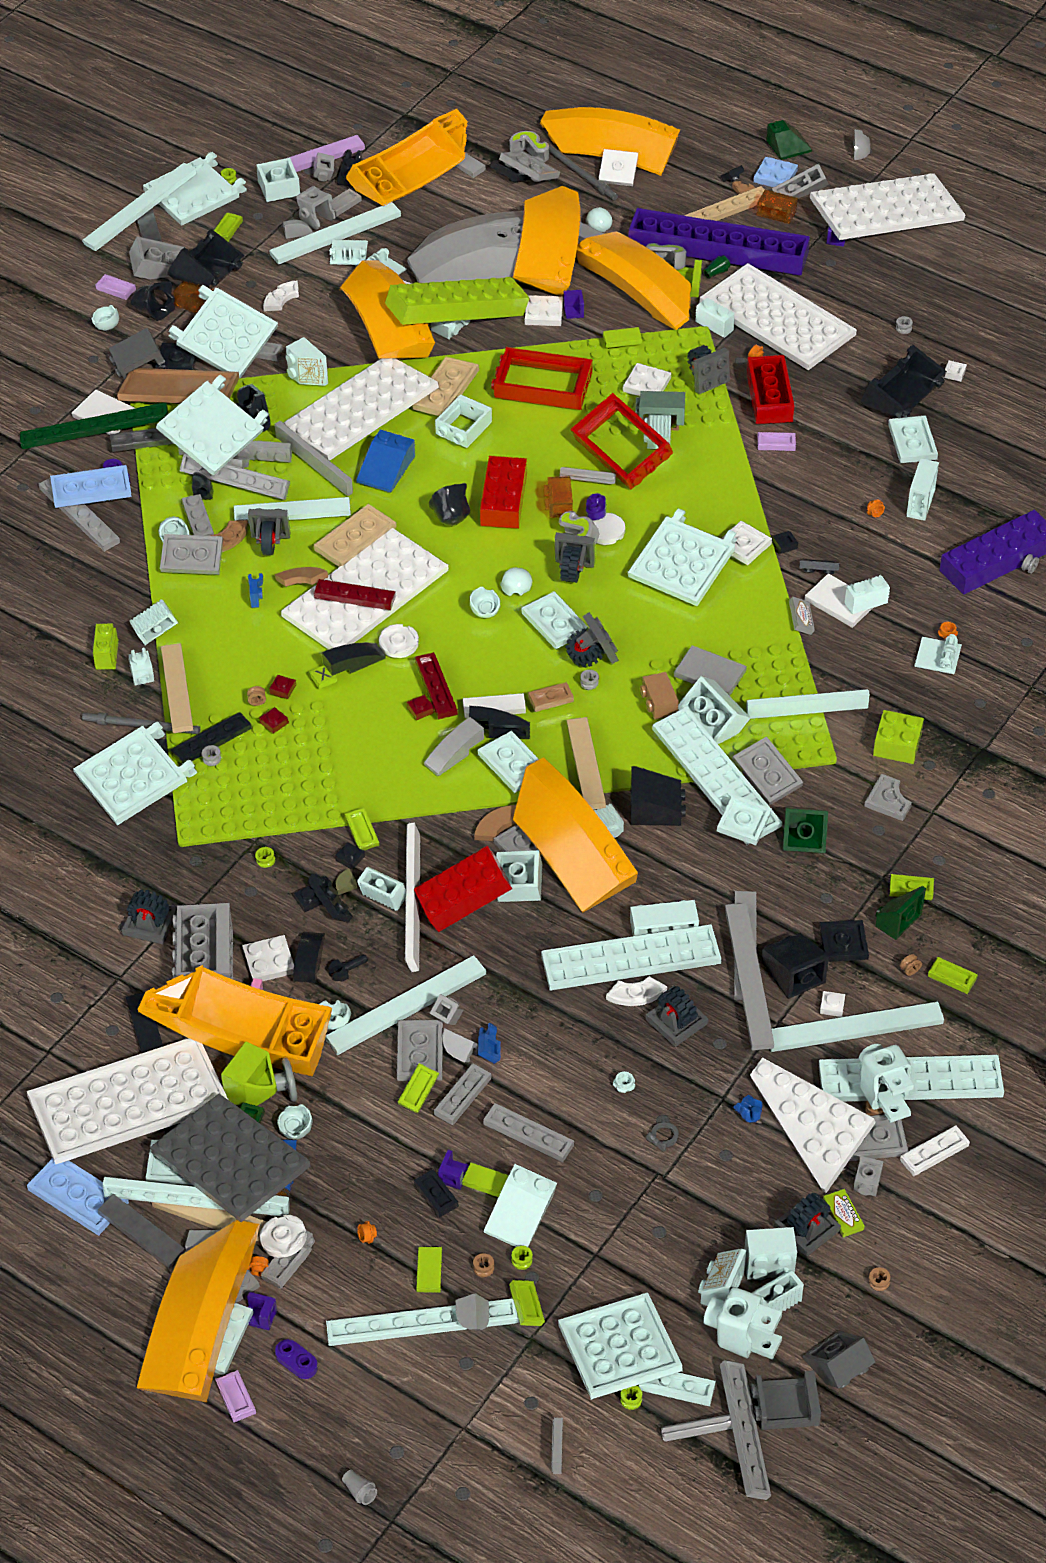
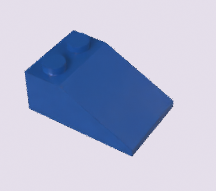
[356,429,415,493]

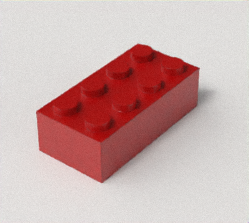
[746,355,794,424]
[480,456,527,529]
[414,846,513,932]

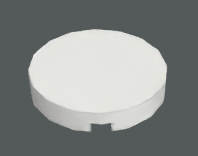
[592,513,625,545]
[379,624,419,658]
[260,1214,307,1258]

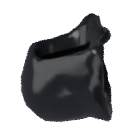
[131,281,175,321]
[428,483,470,526]

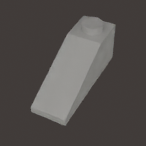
[772,164,829,204]

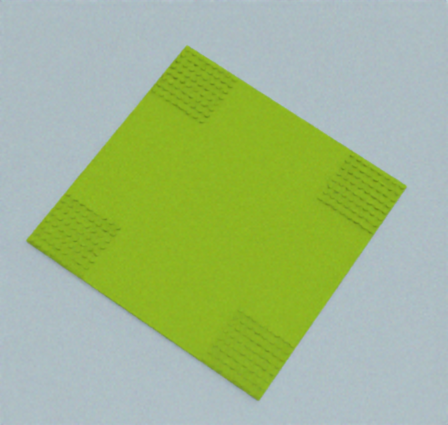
[130,326,837,847]

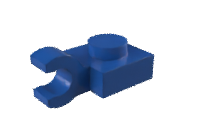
[248,573,263,608]
[478,1023,501,1064]

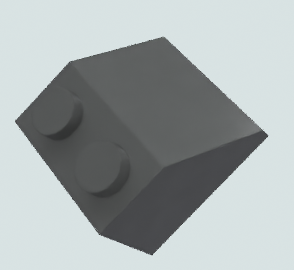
[803,1331,876,1388]

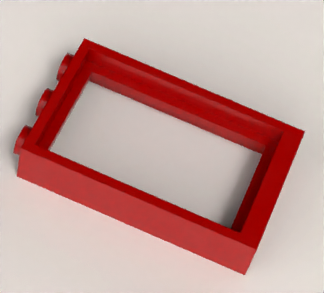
[491,347,593,410]
[571,393,673,490]

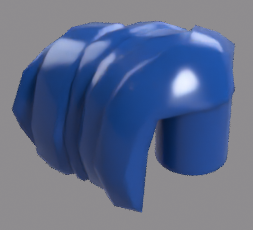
[733,1095,762,1123]

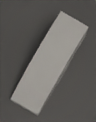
[424,717,484,776]

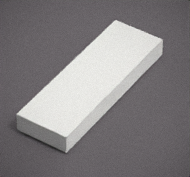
[463,693,526,718]
[900,1126,970,1177]

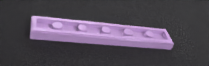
[289,135,365,172]

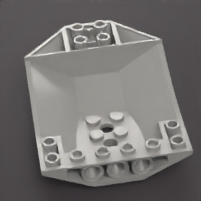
[407,211,524,283]

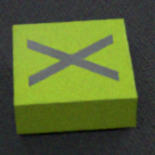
[310,665,337,689]

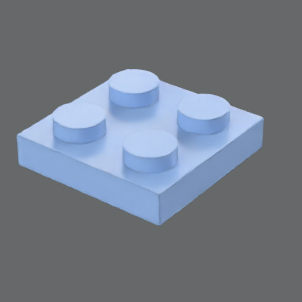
[754,157,798,187]

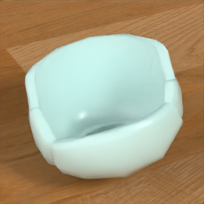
[585,207,613,232]
[92,305,119,331]
[158,516,189,542]
[501,568,533,596]
[470,587,500,618]
[319,1000,351,1030]
[277,1104,313,1140]

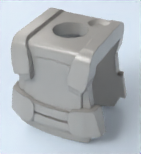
[296,186,336,230]

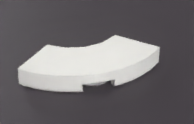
[263,281,299,311]
[606,976,667,1006]

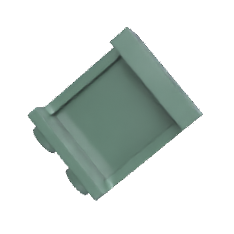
[636,391,685,425]

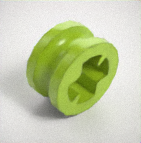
[221,168,237,184]
[255,847,275,868]
[511,1245,533,1270]
[621,1385,642,1410]

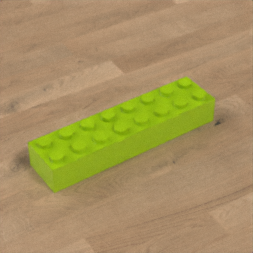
[385,277,529,325]

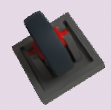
[248,508,291,555]

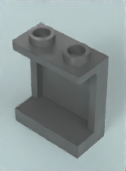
[109,328,165,380]
[751,1370,821,1430]

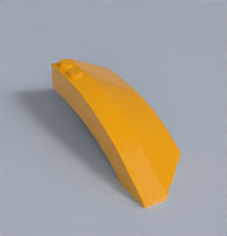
[540,107,680,176]
[346,109,468,206]
[512,186,580,297]
[576,231,692,330]
[339,260,435,358]
[513,757,638,913]
[138,965,332,1077]
[137,1220,260,1402]

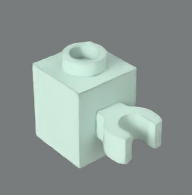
[128,648,154,685]

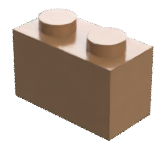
[640,672,678,720]

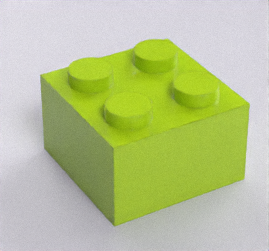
[873,710,924,764]

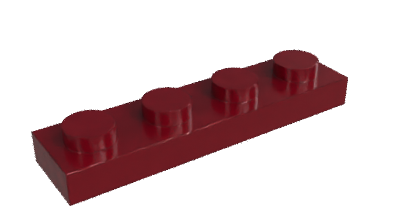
[314,579,396,611]
[415,652,458,720]

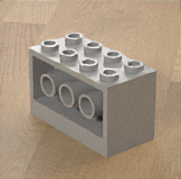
[172,903,233,979]

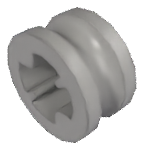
[896,316,913,334]
[1022,554,1039,574]
[581,670,599,690]
[202,745,221,766]

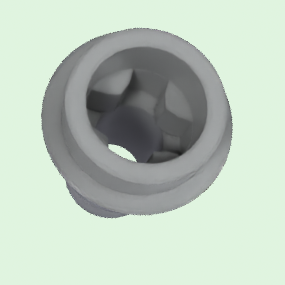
[342,1470,377,1505]

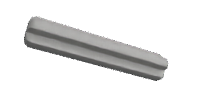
[560,467,616,484]
[661,1414,732,1441]

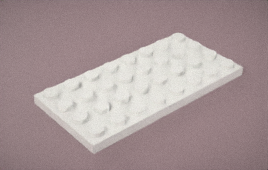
[810,174,965,240]
[700,263,857,370]
[284,358,439,461]
[281,528,448,649]
[27,1038,228,1165]

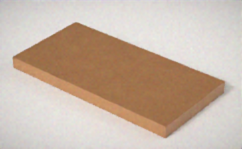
[117,368,239,403]

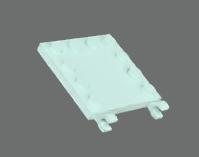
[143,152,247,226]
[169,285,278,378]
[156,374,269,476]
[628,508,737,606]
[73,722,197,825]

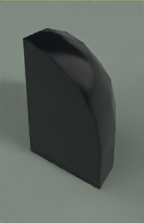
[192,472,214,499]

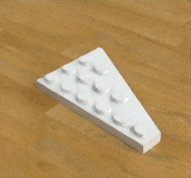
[750,1058,876,1193]

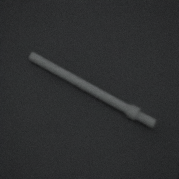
[549,145,618,201]
[82,712,200,734]

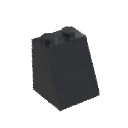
[631,766,686,826]
[762,932,829,999]

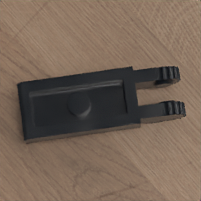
[337,149,362,186]
[309,873,353,922]

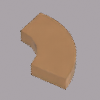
[210,520,248,552]
[275,567,329,587]
[474,805,517,841]

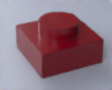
[269,675,296,699]
[407,694,434,721]
[259,707,289,734]

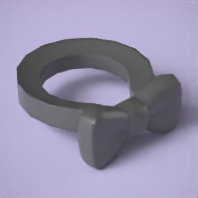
[646,1122,679,1152]

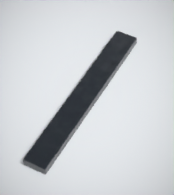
[126,992,180,1135]

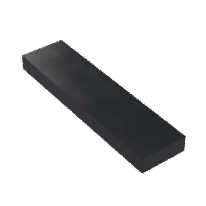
[171,712,252,765]

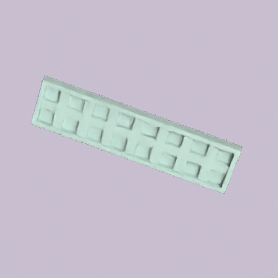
[652,707,782,845]
[541,924,721,990]
[819,1055,1004,1102]

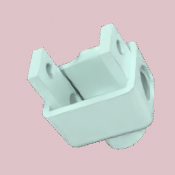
[859,1044,914,1123]
[704,1288,782,1359]

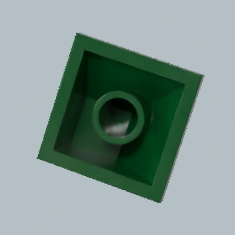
[766,120,812,160]
[783,806,828,853]
[875,886,926,940]

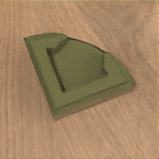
[336,869,357,895]

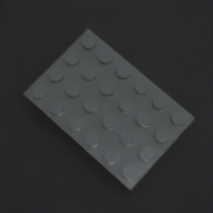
[150,1093,311,1222]

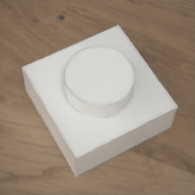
[944,360,967,382]
[820,991,845,1017]

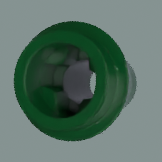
[703,255,730,279]

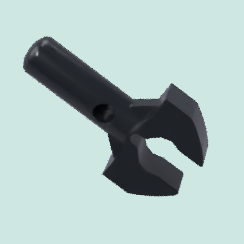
[328,954,368,982]

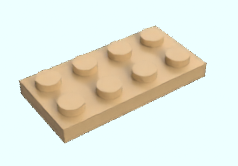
[412,357,479,416]
[314,504,396,567]

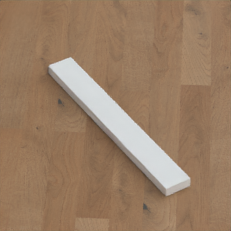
[405,823,420,972]

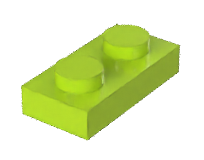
[889,874,934,900]

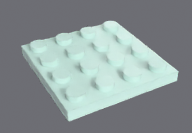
[558,1293,682,1399]

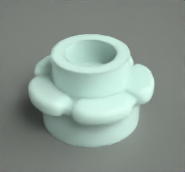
[613,1071,635,1093]

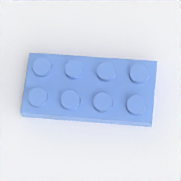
[50,465,132,508]
[27,1158,129,1236]

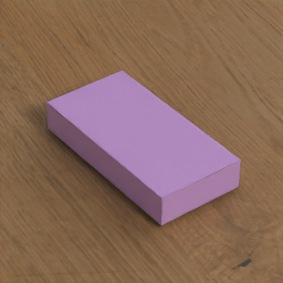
[95,274,136,300]
[757,432,796,451]
[215,1370,256,1423]

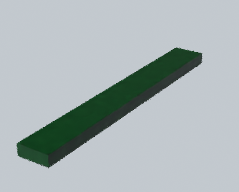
[20,402,169,449]

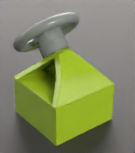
[221,1042,298,1107]

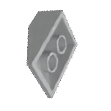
[129,237,186,280]

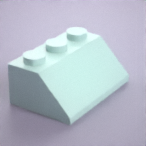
[678,676,750,744]

